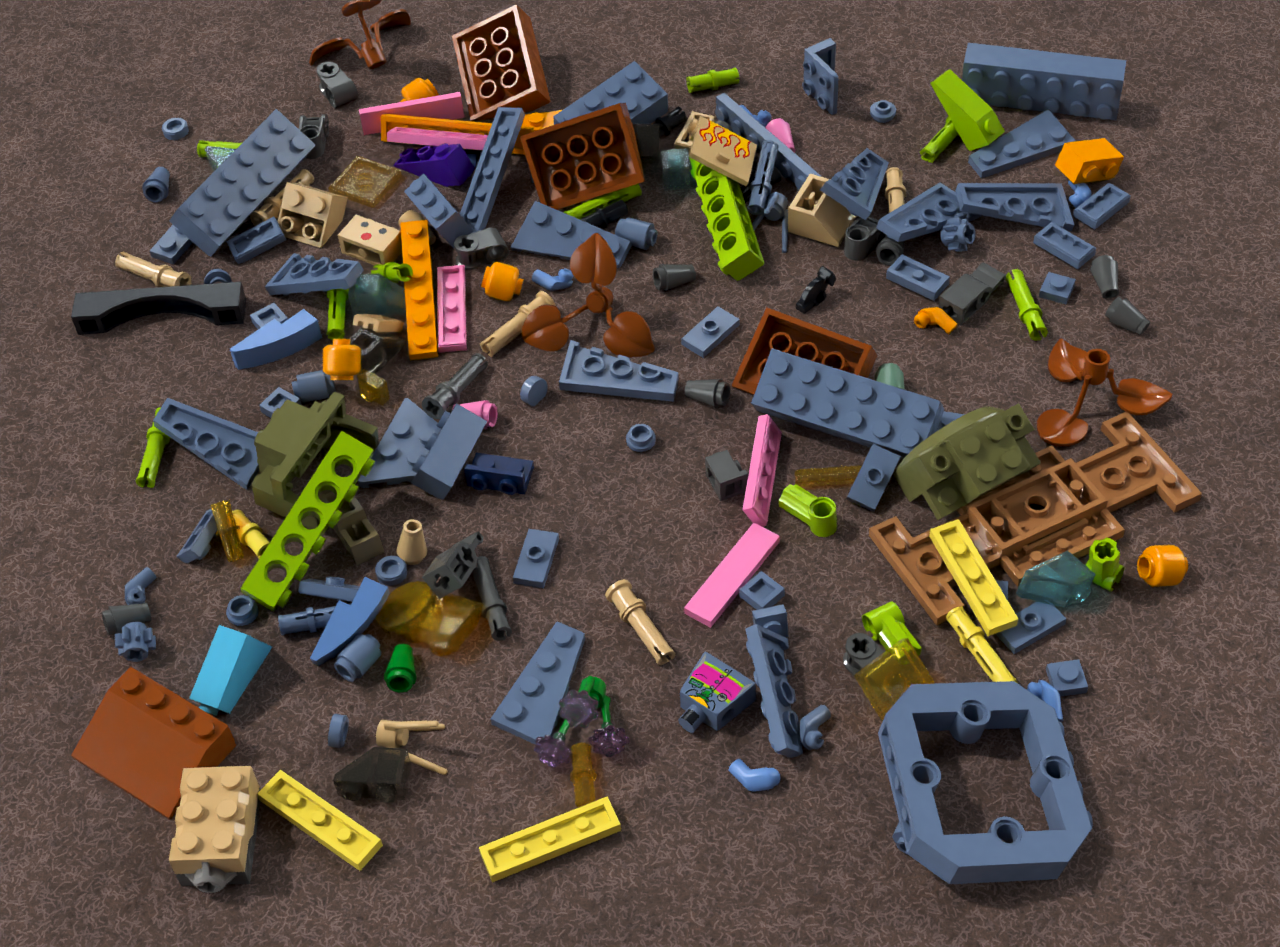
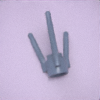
[752,192,788,253]

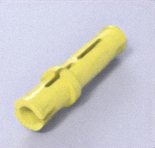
[946,606,1018,683]

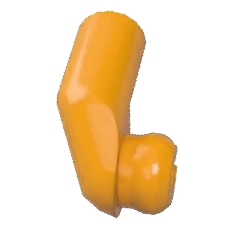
[914,307,958,335]

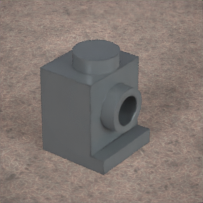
[705,450,748,501]

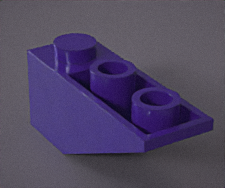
[393,143,475,187]

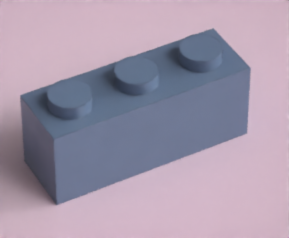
[404,174,474,248]
[411,403,487,500]

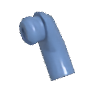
[728,759,780,792]

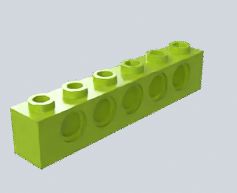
[689,158,765,281]
[241,431,375,612]

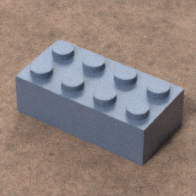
[553,61,668,135]

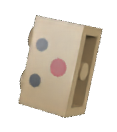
[338,215,402,265]

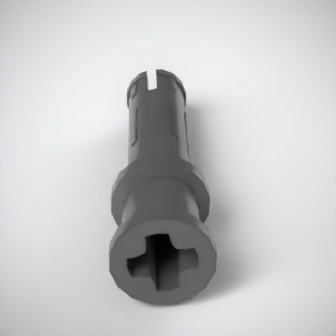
[422,353,488,419]

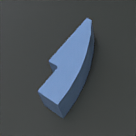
[230,309,322,370]
[310,577,390,666]

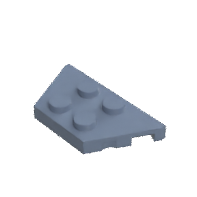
[358,398,441,488]

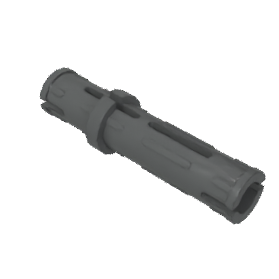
[472,556,512,641]

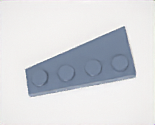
[968,109,1076,178]
[820,148,889,220]
[876,183,981,242]
[955,183,1074,231]
[510,201,632,268]
[265,253,364,295]
[559,340,679,402]
[153,398,259,490]
[490,621,585,750]
[745,624,803,758]

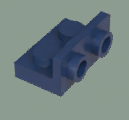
[464,452,534,495]

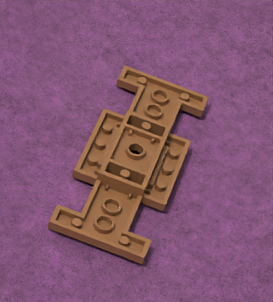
[869,412,1202,625]

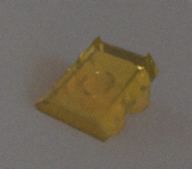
[397,589,483,657]

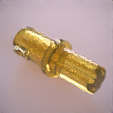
[210,500,244,562]
[570,743,597,807]

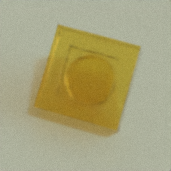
[357,369,390,406]

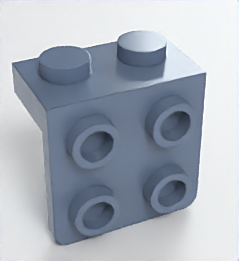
[802,38,839,115]

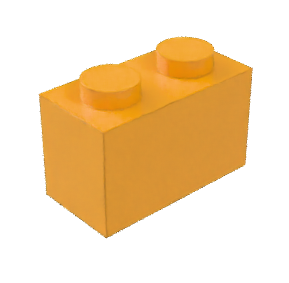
[1055,138,1124,184]

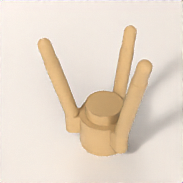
[376,720,448,775]

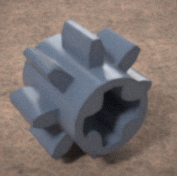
[941,217,976,252]
[115,622,156,662]

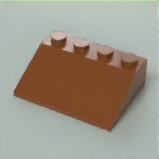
[452,5,551,122]
[519,103,645,210]
[731,307,877,395]
[71,667,237,820]

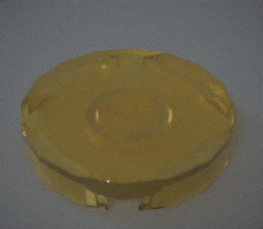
[376,581,436,634]

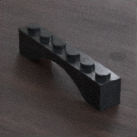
[71,282,246,335]

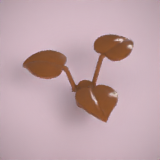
[309,0,411,69]
[522,233,655,357]
[1036,338,1173,446]

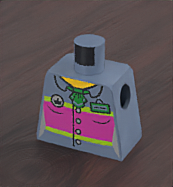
[678,651,756,733]

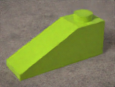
[930,69,1005,151]

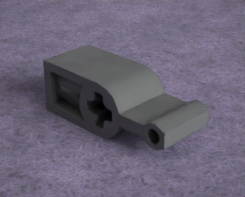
[939,262,1006,326]
[422,531,484,599]

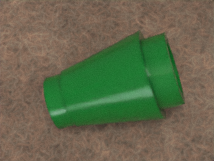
[384,644,417,693]

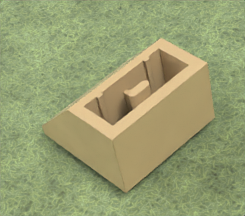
[788,174,857,247]
[277,182,348,248]

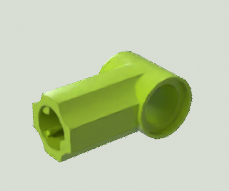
[779,484,837,537]
[1082,537,1125,592]
[862,601,921,666]

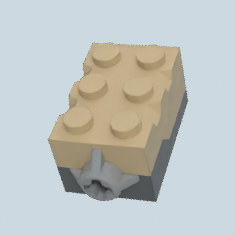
[169,766,261,893]

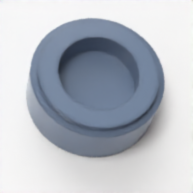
[162,118,189,140]
[520,376,548,406]
[375,556,407,586]
[328,714,349,748]

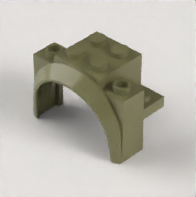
[252,391,379,529]
[893,403,1041,520]

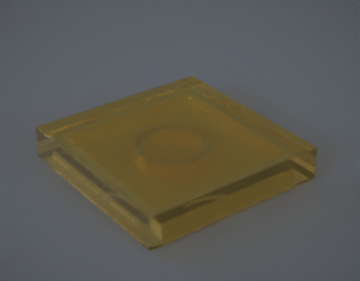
[328,155,402,208]
[854,638,935,722]

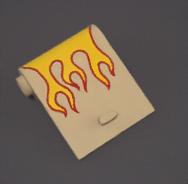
[686,115,757,186]

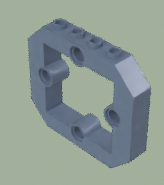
[878,681,1093,884]

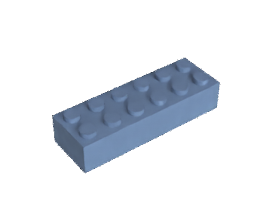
[962,43,1126,120]
[169,109,316,257]
[751,348,944,458]

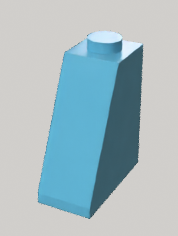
[189,625,272,716]

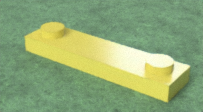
[929,519,1018,636]
[257,770,383,871]
[479,796,621,883]

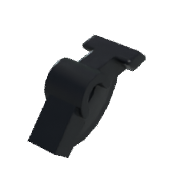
[796,266,836,314]

